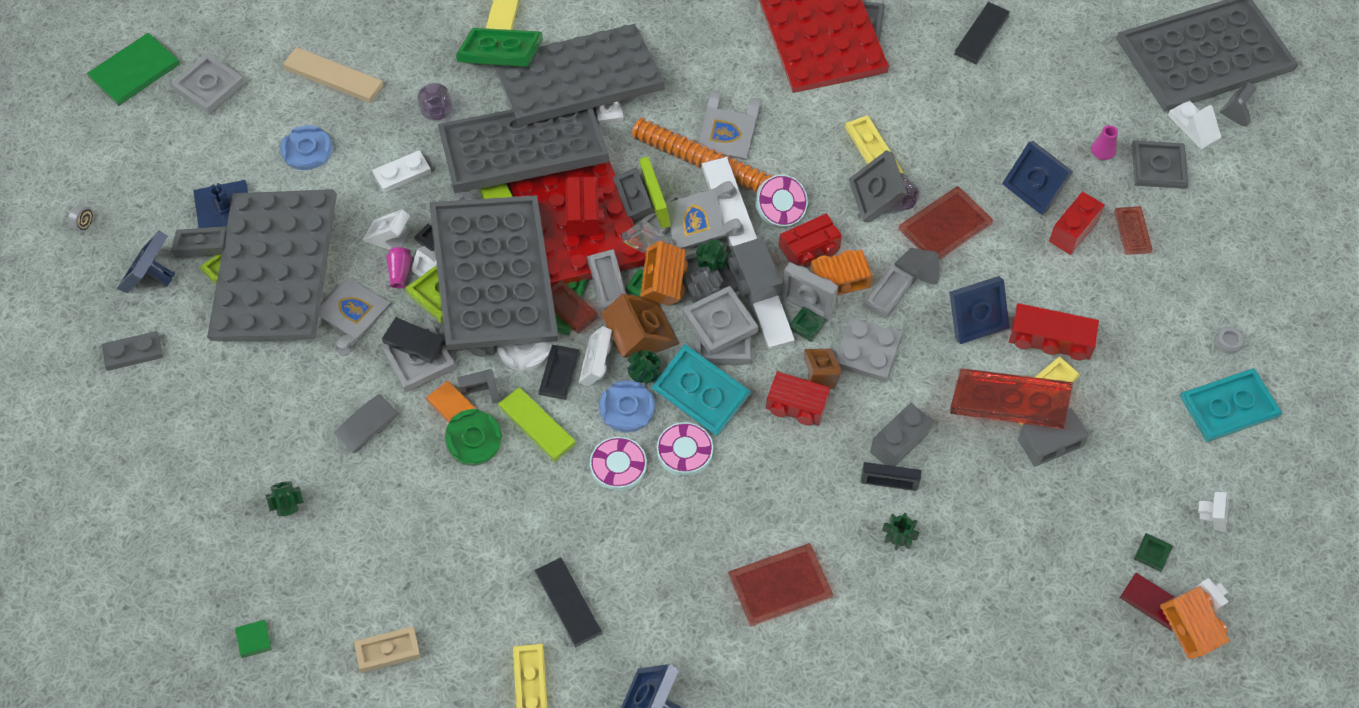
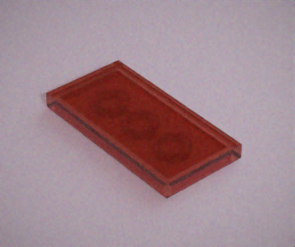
[950,368,1073,429]

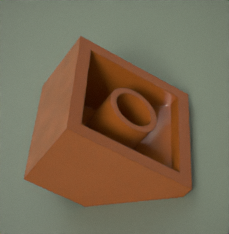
[601,294,680,358]

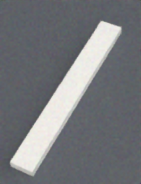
[701,157,795,351]

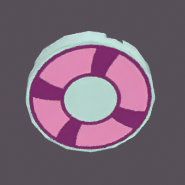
[755,175,808,227]
[657,422,713,476]
[590,437,647,492]

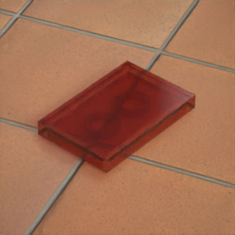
[899,186,993,260]
[728,543,833,627]

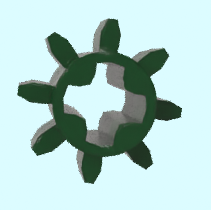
[695,239,729,271]
[627,349,661,384]
[266,481,304,516]
[882,513,919,551]

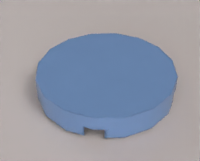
[280,125,333,170]
[599,380,655,433]

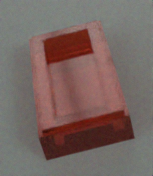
[1114,206,1153,255]
[551,280,598,334]

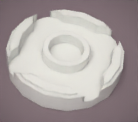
[497,342,552,371]

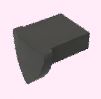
[1220,82,1256,127]
[894,247,940,284]
[457,369,501,403]

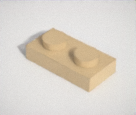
[354,626,421,673]

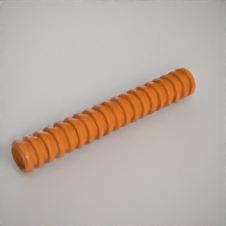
[632,118,773,194]

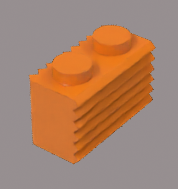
[640,241,688,306]
[810,249,873,295]
[1160,586,1230,660]

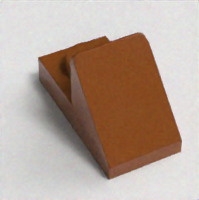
[804,348,841,389]

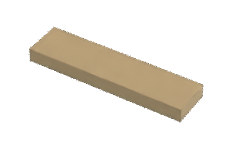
[283,47,383,103]

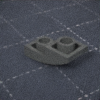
[334,394,399,453]

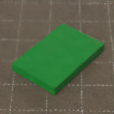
[456,28,543,67]
[87,32,180,106]

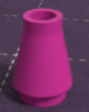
[1091,125,1118,160]
[386,247,413,288]

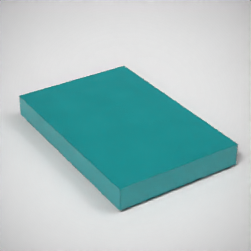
[651,344,751,437]
[1180,368,1283,442]

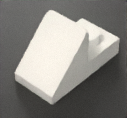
[1168,101,1221,150]
[363,209,410,250]

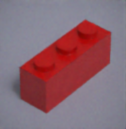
[1008,303,1099,361]

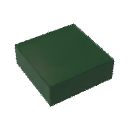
[789,306,826,342]
[1134,533,1173,572]

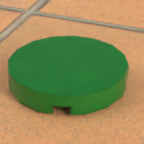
[444,409,502,466]

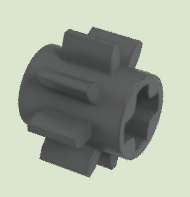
[688,266,723,299]

